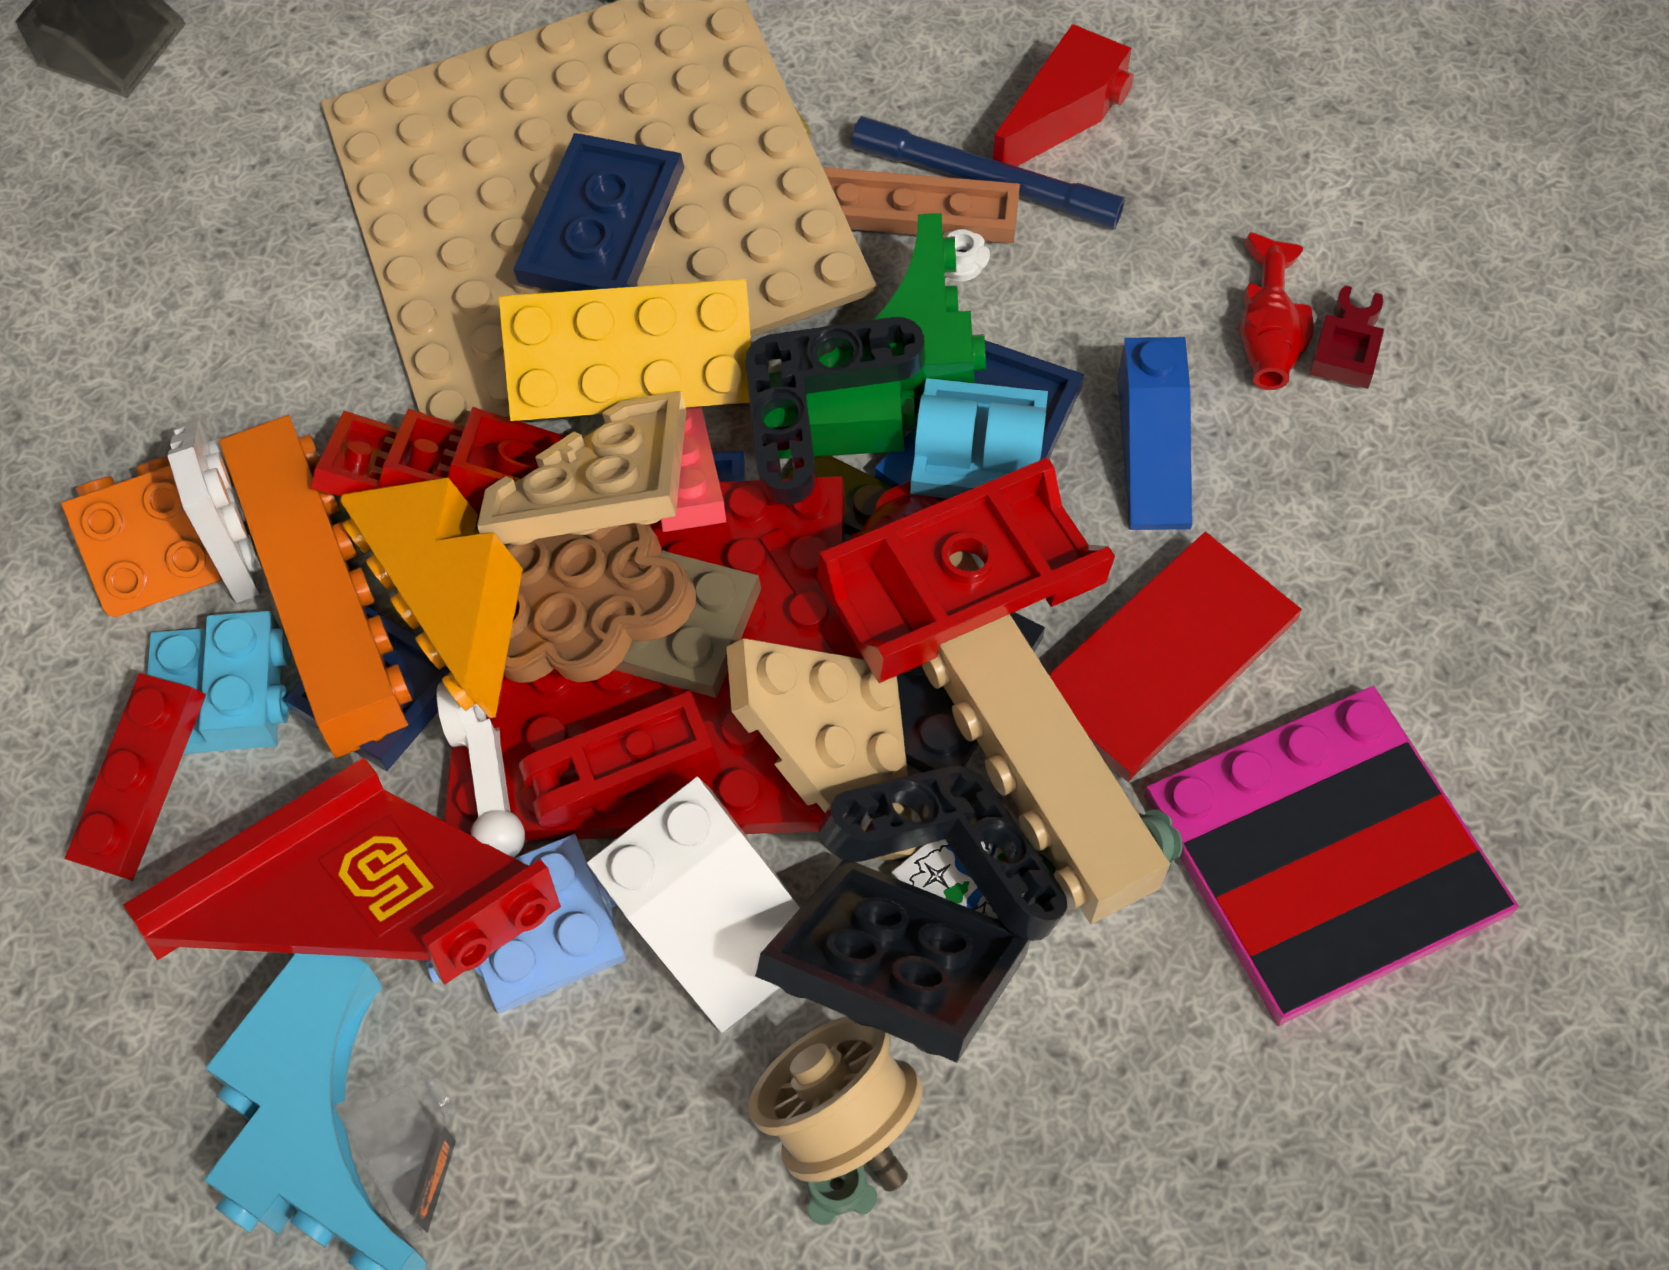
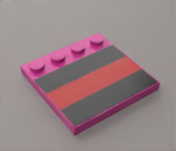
[1144,685,1519,1026]

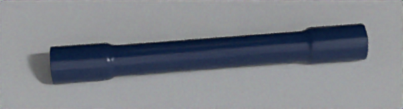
[851,116,1125,230]

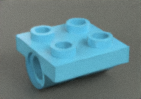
[911,378,1048,499]

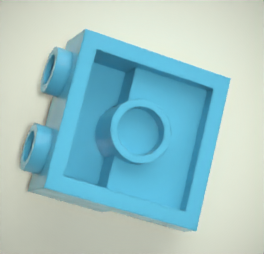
[147,611,292,754]

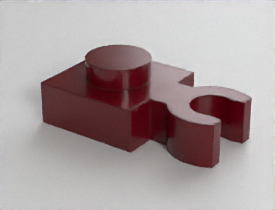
[1310,285,1384,389]

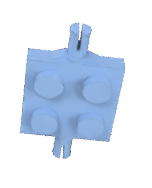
[424,834,626,1014]

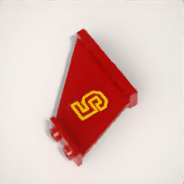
[123,757,561,985]

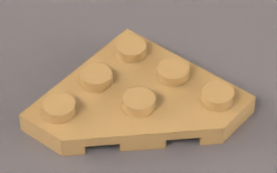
[477,391,687,545]
[726,638,916,861]

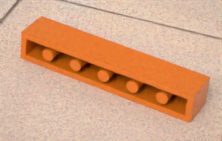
[219,414,413,759]

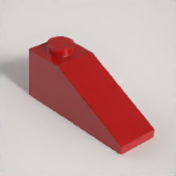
[993,24,1134,166]

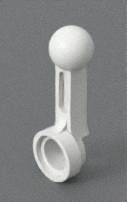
[437,682,525,858]

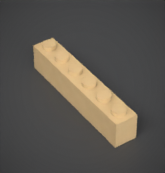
[922,551,1170,925]

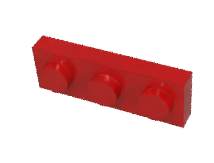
[64,673,206,881]

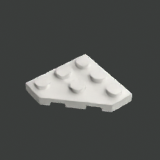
[167,419,263,603]

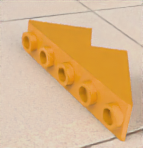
[340,478,523,718]

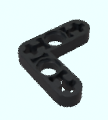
[745,317,926,505]
[818,766,1067,941]

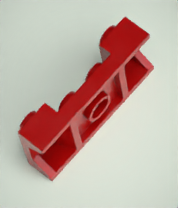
[817,457,1115,683]

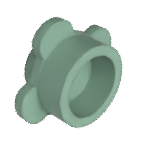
[801,1164,877,1226]

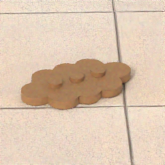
[474,523,697,683]

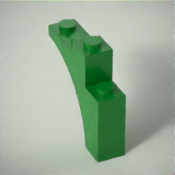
[764,213,986,459]

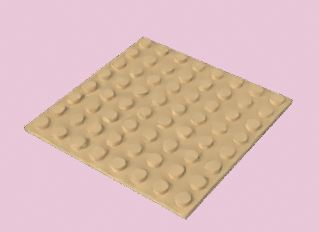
[321,0,878,426]

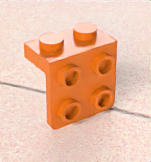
[61,456,222,617]

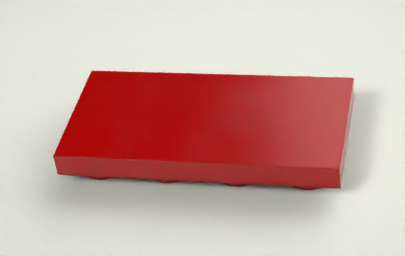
[1049,531,1302,782]

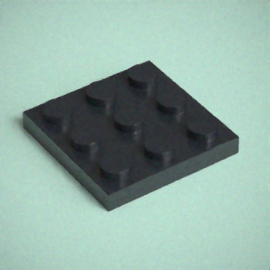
[755,860,1031,1063]

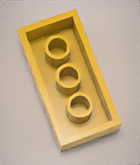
[498,279,751,421]

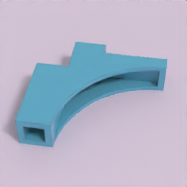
[204,953,428,1270]

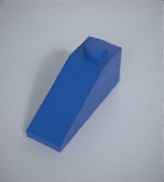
[1117,337,1192,530]

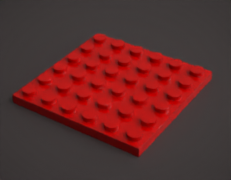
[445,476,845,841]

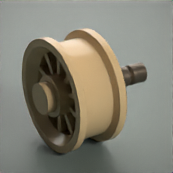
[748,1016,923,1192]

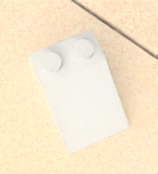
[587,776,801,1033]

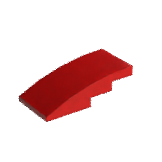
[311,406,566,516]

